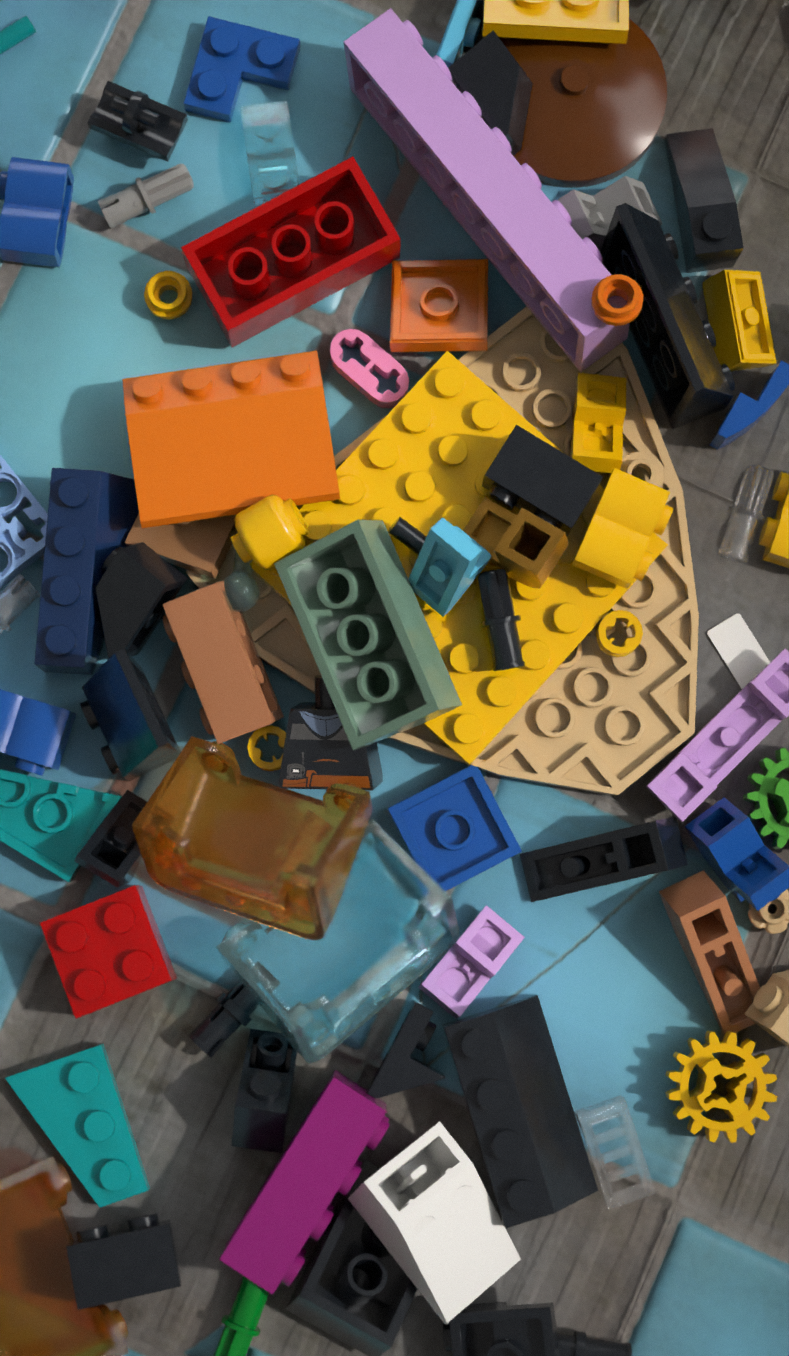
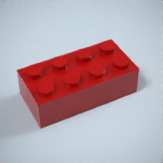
[181,156,401,348]

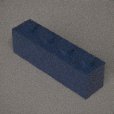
[34,468,139,675]

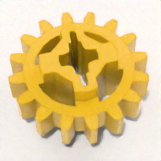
[665,1030,777,1143]

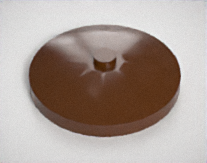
[481,19,667,188]

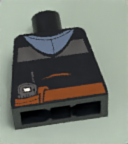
[279,675,383,791]

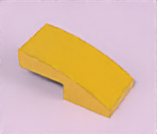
[571,373,627,473]

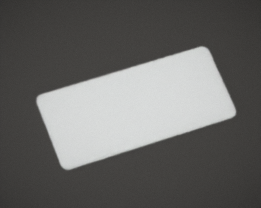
[707,613,770,689]

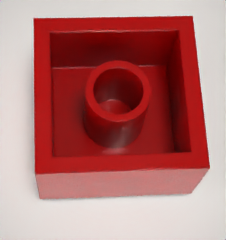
[40,885,177,1019]

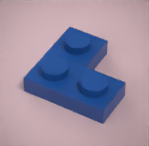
[184,16,300,123]

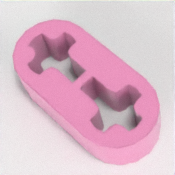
[330,329,409,409]

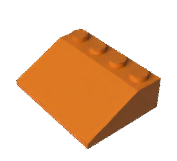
[122,350,340,528]

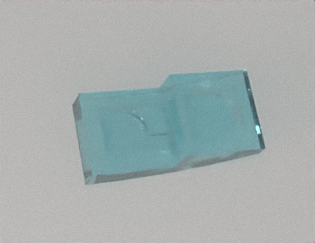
[240,101,299,204]

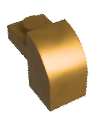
[463,497,569,589]

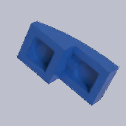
[710,360,789,450]

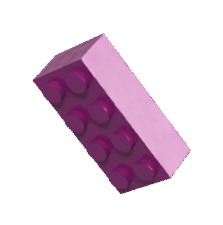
[219,1070,390,1295]

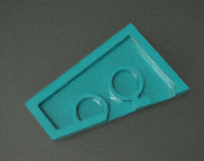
[5,1043,150,1208]

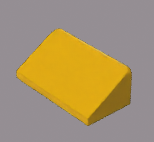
[703,270,777,372]

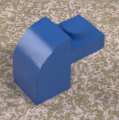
[685,797,789,911]

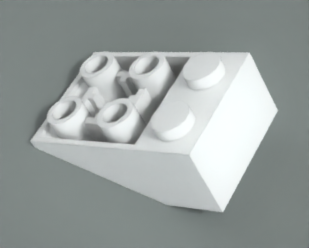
[348,1122,521,1325]

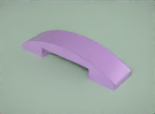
[646,648,789,822]

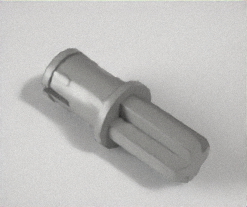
[98,164,194,229]

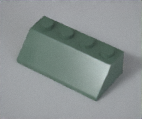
[274,520,462,750]

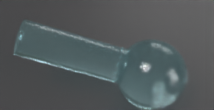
[223,550,260,612]

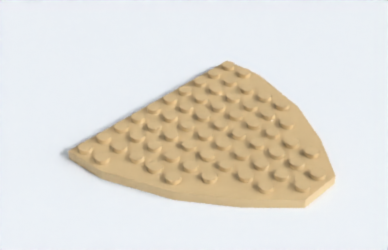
[186,306,699,796]

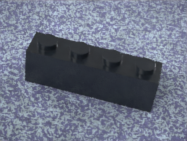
[442,995,598,1229]

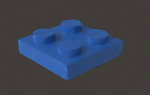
[387,765,522,898]

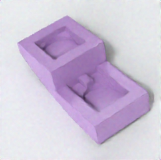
[418,905,525,1019]

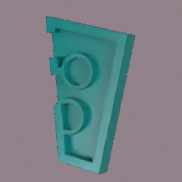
[0,769,122,883]

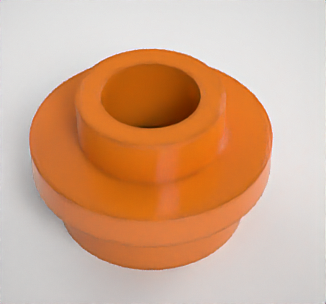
[591,274,643,326]

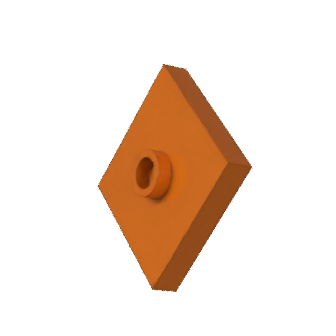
[390,259,488,352]

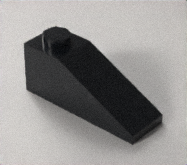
[665,128,744,273]
[520,817,688,902]

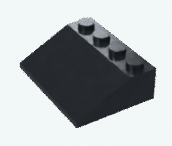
[600,203,735,429]

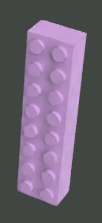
[343,8,630,372]

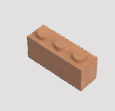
[162,579,284,744]

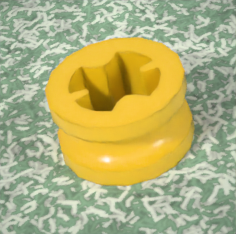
[595,610,643,658]
[247,725,286,772]

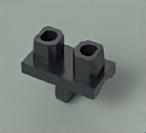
[88,81,188,162]

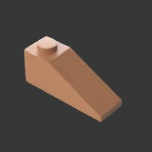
[659,870,760,1035]

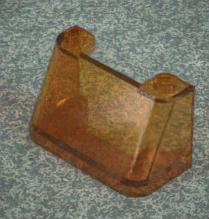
[132,736,373,941]
[0,1156,129,1356]

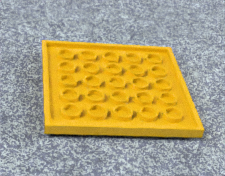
[248,351,668,766]

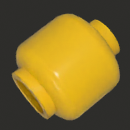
[231,495,310,570]

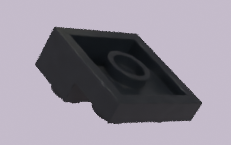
[443,1302,560,1356]

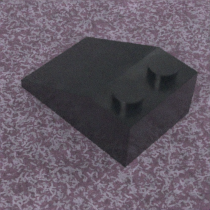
[80,649,183,781]
[285,1160,417,1356]

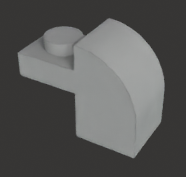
[557,176,662,252]

